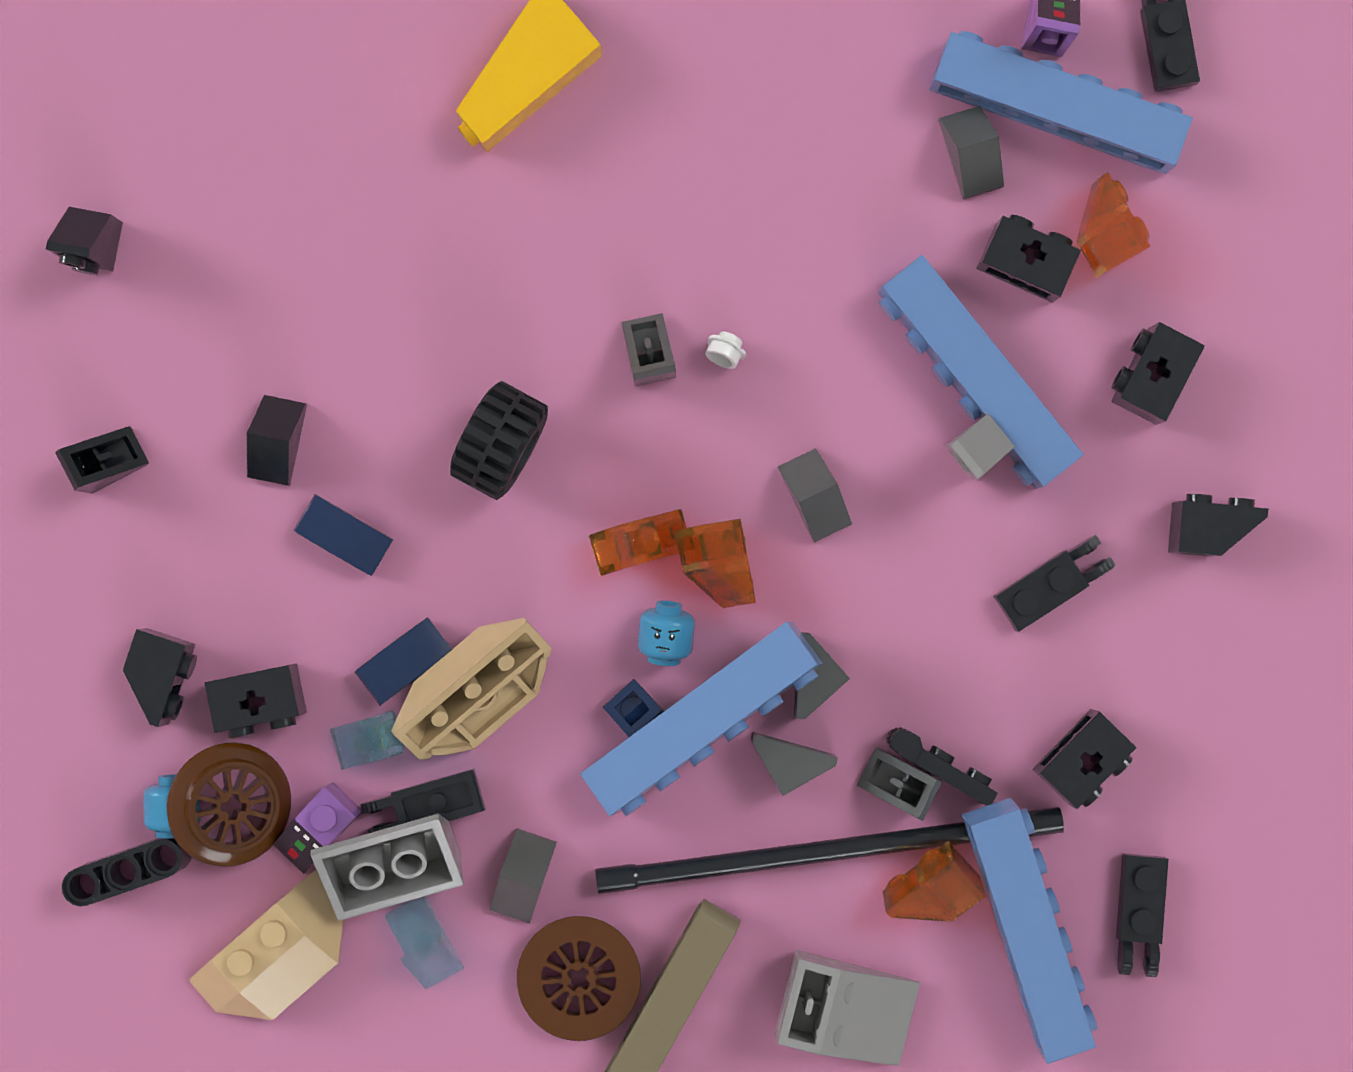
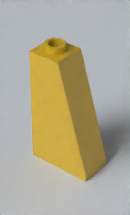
[456,0,602,152]

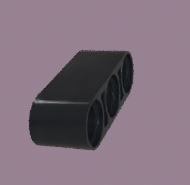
[62,838,192,907]

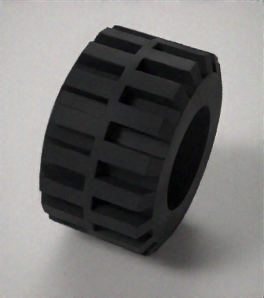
[450,381,548,500]

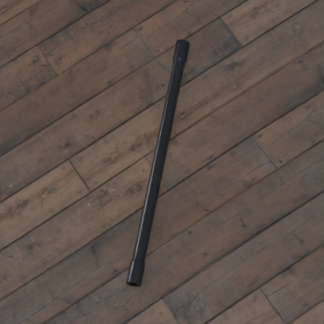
[595,807,1064,894]

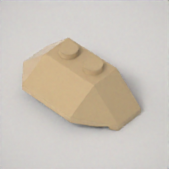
[391,618,552,760]
[189,869,343,1020]

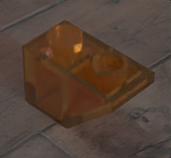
[1076,172,1150,278]
[589,509,693,576]
[675,518,756,608]
[882,841,986,922]

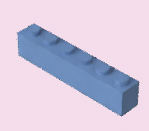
[929,31,1193,174]
[878,255,1084,489]
[580,621,823,816]
[962,798,1098,1064]

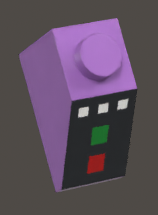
[1021,0,1081,57]
[273,782,362,874]

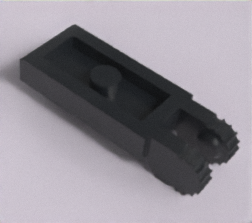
[1140,0,1200,92]
[993,535,1116,632]
[887,727,998,806]
[360,768,486,833]
[1116,853,1169,977]

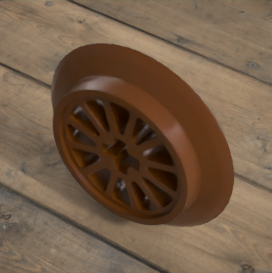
[167,742,291,867]
[517,916,641,1041]

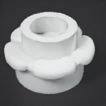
[705,331,746,369]

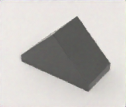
[938,106,1004,199]
[621,313,676,386]
[778,448,852,542]
[794,632,850,719]
[751,732,838,796]
[857,747,942,821]
[490,828,557,924]

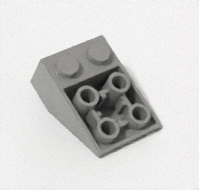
[775,950,920,1066]

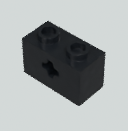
[976,214,1081,303]
[1111,322,1205,425]
[204,663,307,738]
[1032,709,1137,809]

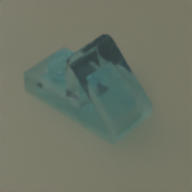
[330,711,404,770]
[385,896,464,989]

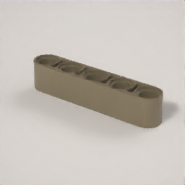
[605,899,741,1072]

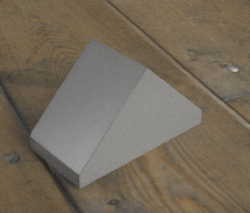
[945,414,1015,479]

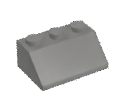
[311,814,464,921]

